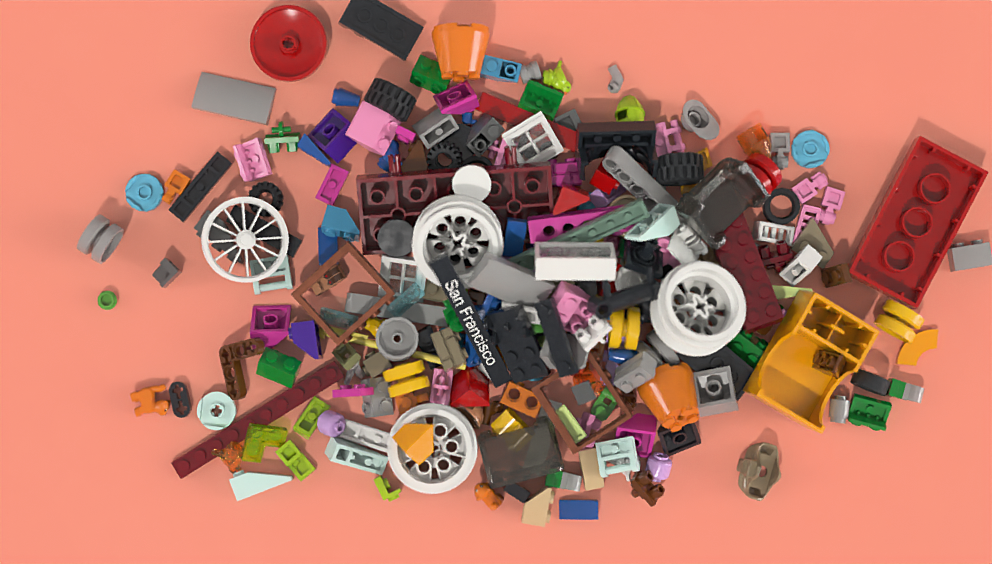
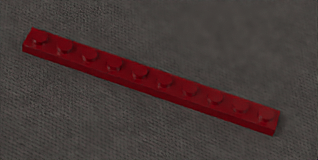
[171,361,345,479]

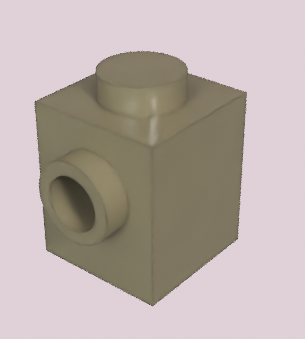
[362,351,393,378]

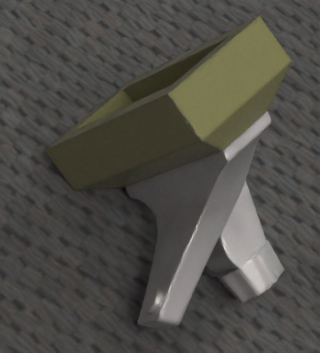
[332,342,366,385]

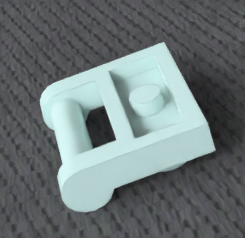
[249,255,293,295]
[595,436,640,478]

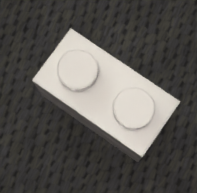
[779,244,823,287]

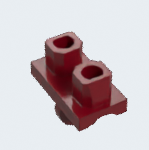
[758,240,794,273]

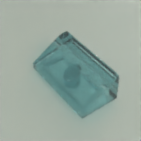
[387,282,425,317]
[320,307,359,331]

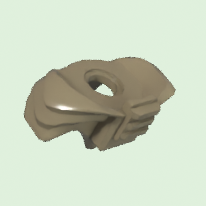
[737,442,781,501]

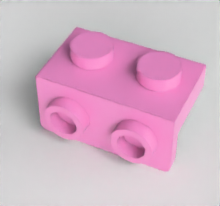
[233,138,273,182]

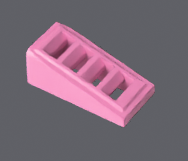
[793,204,822,243]

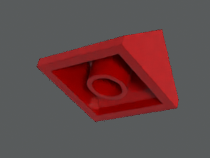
[553,181,590,216]
[451,366,490,407]

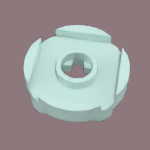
[197,392,236,430]

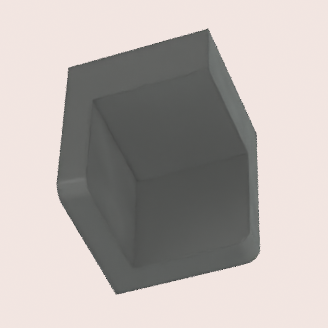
[554,109,582,131]
[152,258,182,288]

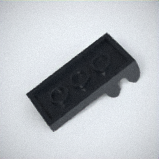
[338,0,424,61]
[483,304,551,383]
[676,330,754,401]

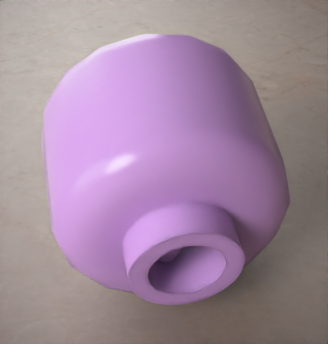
[317,410,346,437]
[645,452,672,482]

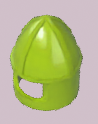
[615,95,645,122]

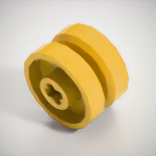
[873,299,925,344]
[608,307,640,350]
[382,360,431,398]

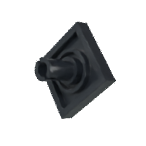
[623,239,663,279]

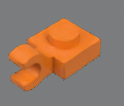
[162,169,191,205]
[395,391,430,414]

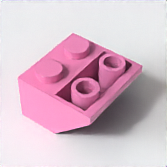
[551,280,593,334]

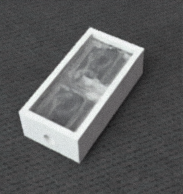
[534,242,616,280]

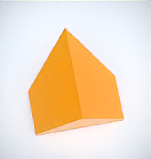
[392,423,434,465]

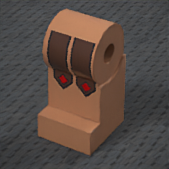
[311,264,347,296]

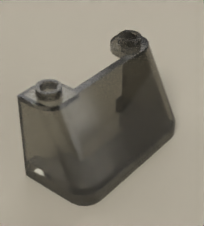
[675,158,770,250]
[477,416,565,488]

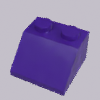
[308,108,357,163]
[288,320,323,359]

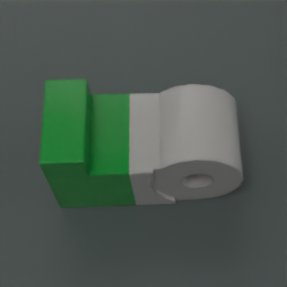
[886,378,925,403]
[545,467,583,492]

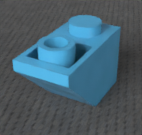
[480,55,522,83]
[321,205,360,242]

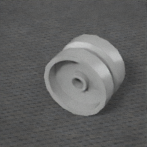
[77,214,124,264]
[376,317,418,362]
[635,329,680,368]

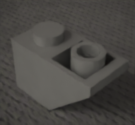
[465,113,505,157]

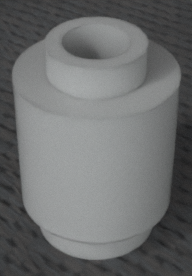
[829,395,850,424]

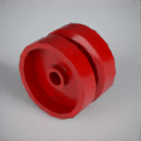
[731,153,782,203]

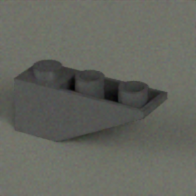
[194,210,244,264]

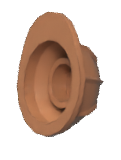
[454,406,484,429]

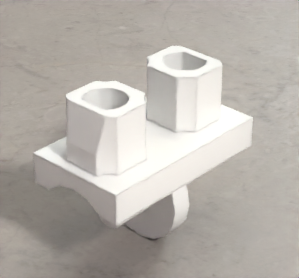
[575,315,613,352]

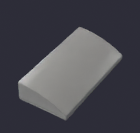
[191,72,276,126]
[466,251,555,307]

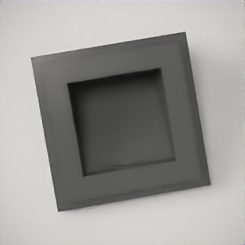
[571,380,597,405]

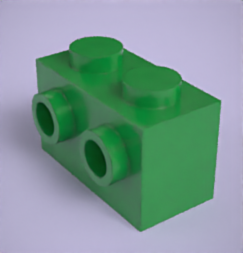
[256,347,302,388]

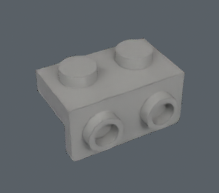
[361,377,394,418]

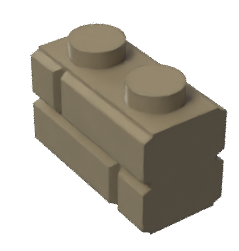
[430,327,469,373]

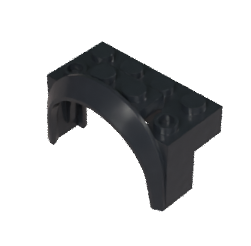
[575,121,658,181]

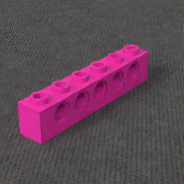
[527,204,638,244]

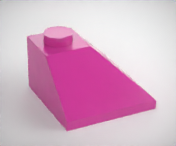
[433,80,480,114]
[250,305,291,349]
[615,413,657,458]

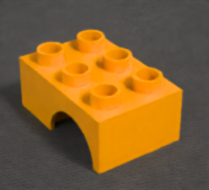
[742,290,880,434]

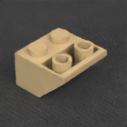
[521,486,555,527]

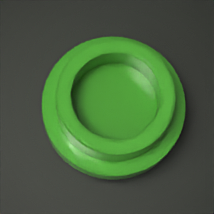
[98,291,117,310]

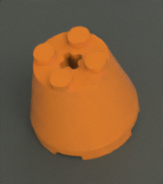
[432,22,489,83]
[637,362,699,432]

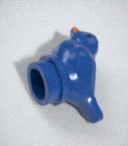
[377,140,403,172]

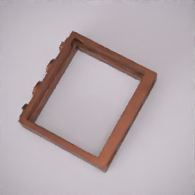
[291,241,397,345]
[531,350,634,455]

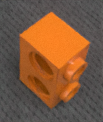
[500,381,541,418]

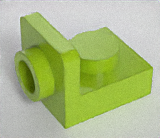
[374,475,402,502]

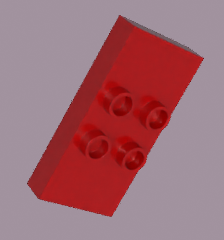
[848,136,989,309]

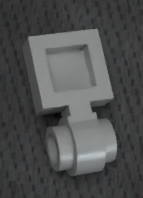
[769,133,790,170]

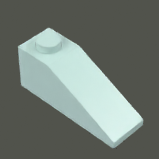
[624,203,680,241]
[324,437,388,475]
[229,470,293,501]

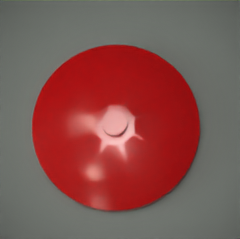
[250,5,327,82]

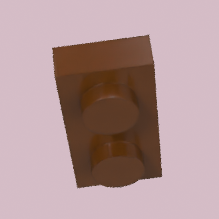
[821,263,852,288]

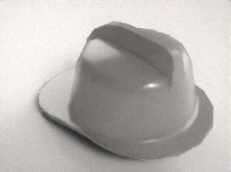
[681,100,720,140]

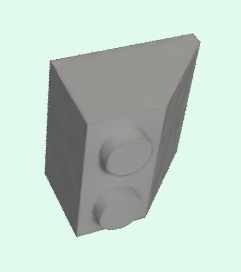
[693,366,739,417]

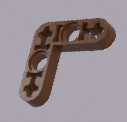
[219,337,265,400]

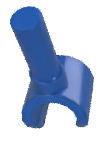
[462,113,478,125]

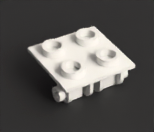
[667,223,708,264]

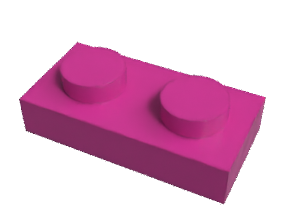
[395,125,416,145]
[315,164,350,206]
[332,384,374,398]

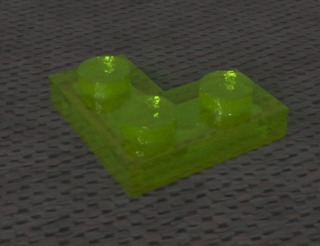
[241,423,288,463]

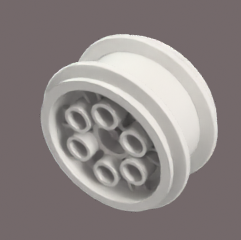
[412,195,503,289]
[650,261,746,356]
[387,403,478,494]

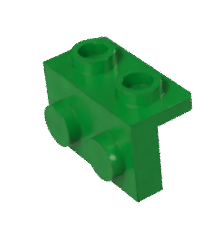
[409,55,452,94]
[518,80,564,122]
[726,327,768,369]
[848,393,892,431]

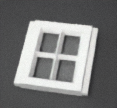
[501,111,564,163]
[378,254,426,303]

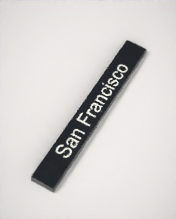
[429,253,513,388]

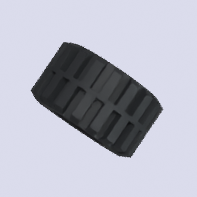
[364,78,417,122]
[656,152,704,186]

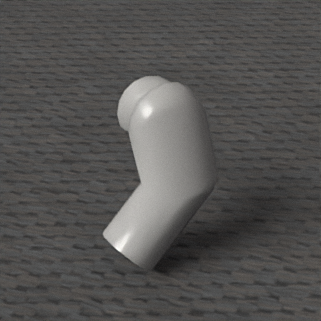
[608,65,624,93]

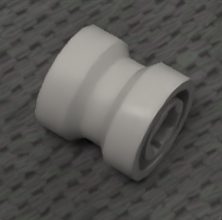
[520,60,542,84]

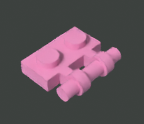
[655,120,686,157]

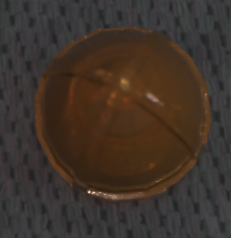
[736,123,772,159]

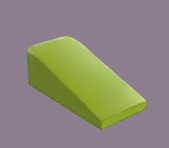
[293,396,331,440]

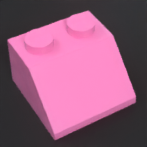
[345,101,401,156]

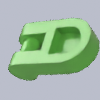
[591,386,622,421]

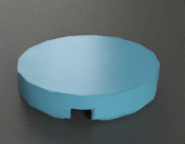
[791,130,830,169]
[125,174,164,212]

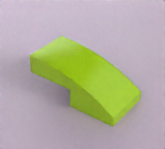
[275,440,316,482]

